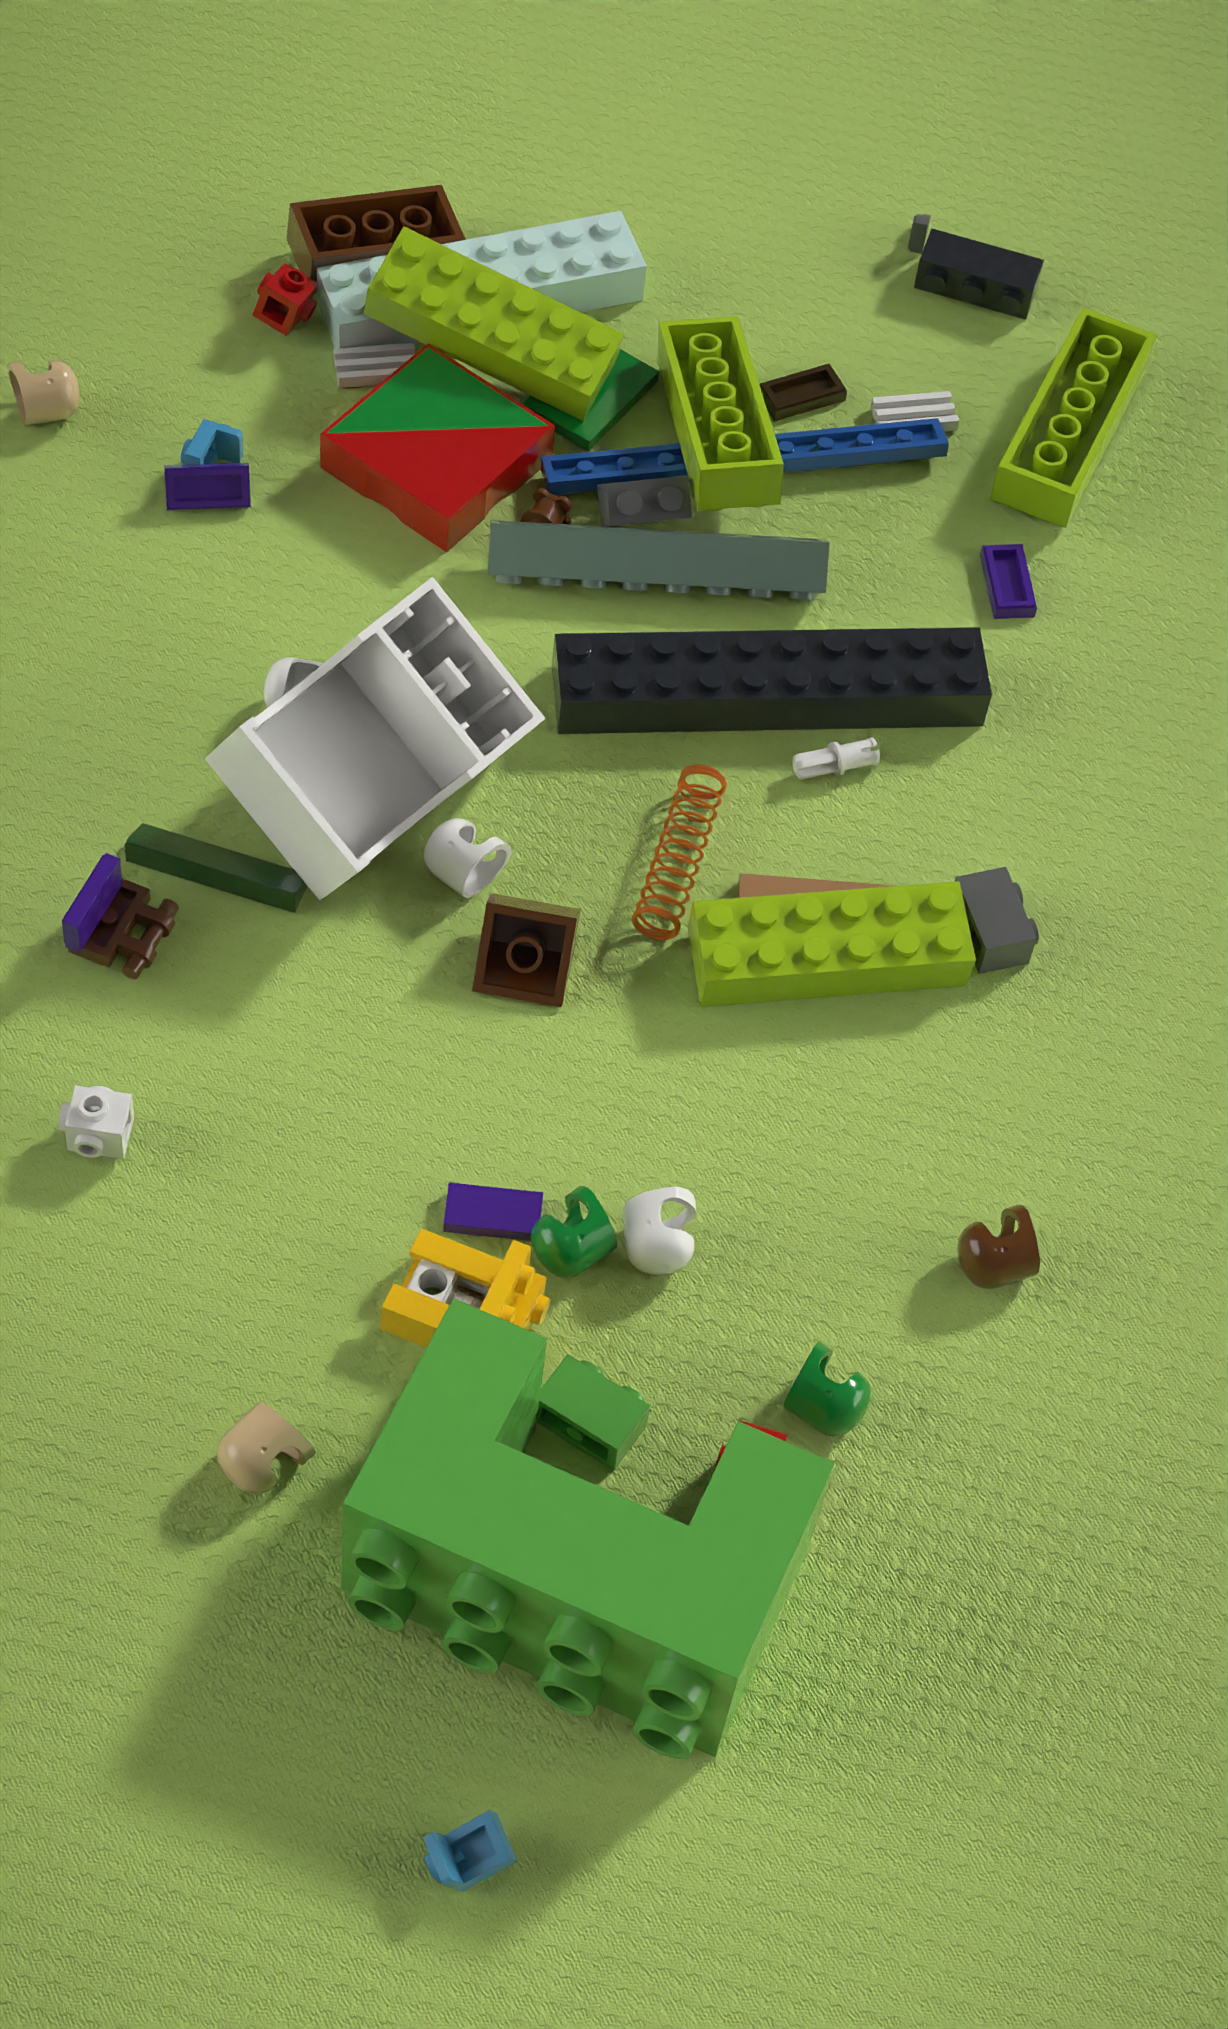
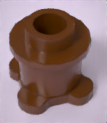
[520,488,572,525]

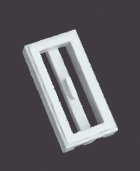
[334,343,415,388]
[870,391,959,431]

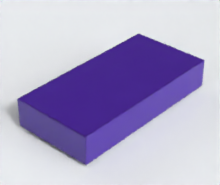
[164,463,251,510]
[980,544,1037,619]
[62,853,122,953]
[443,1182,544,1241]

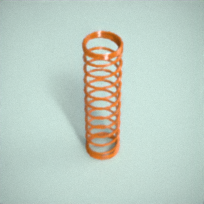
[632,764,727,940]

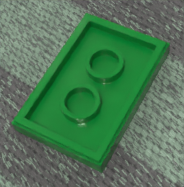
[523,349,659,451]

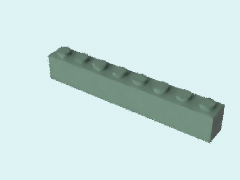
[488,520,830,600]

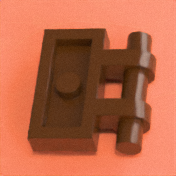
[68,878,179,980]

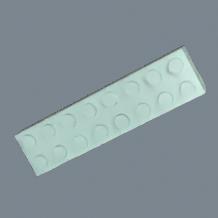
[317,211,647,348]

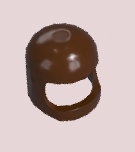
[957,1204,1040,1289]

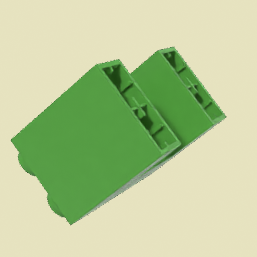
[341,1298,835,1759]

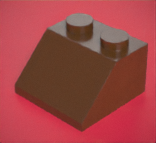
[472,893,581,1007]

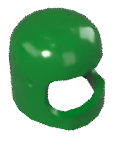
[531,1186,617,1278]
[784,1341,871,1437]

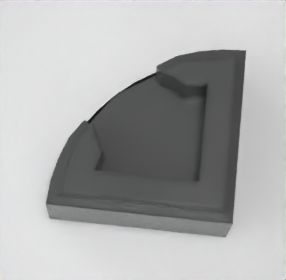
[908,214,931,254]

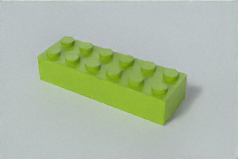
[364,227,624,421]
[990,307,1157,528]
[657,316,784,511]
[687,881,976,1007]

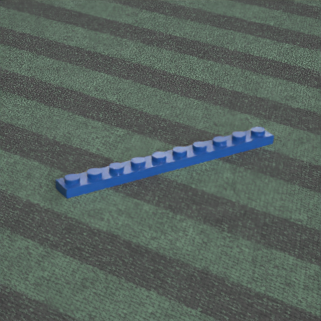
[540,418,949,495]

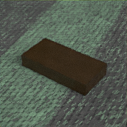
[759,363,847,422]

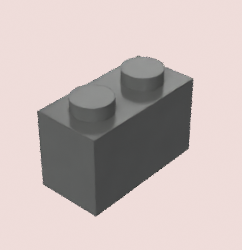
[597,476,692,526]
[955,867,1039,974]

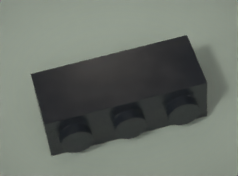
[914,228,1044,319]

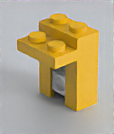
[381,1228,551,1348]

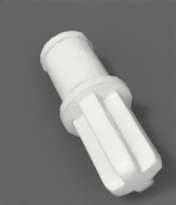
[793,737,880,779]

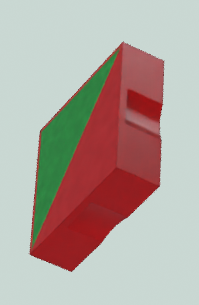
[320,343,555,552]

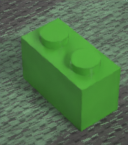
[537,1354,650,1471]

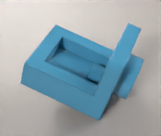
[181,419,243,465]
[424,1810,517,1892]

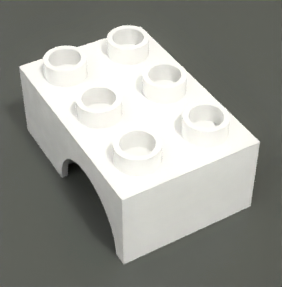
[205,577,545,901]

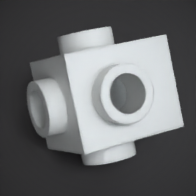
[59,1085,134,1159]

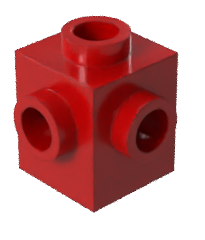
[252,263,319,336]

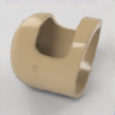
[7,360,80,426]
[217,1402,316,1494]

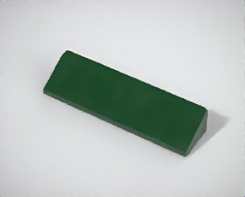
[125,823,307,913]

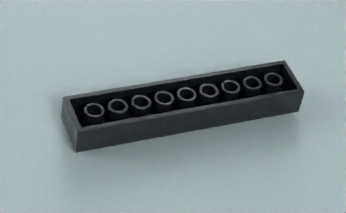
[552,627,992,734]

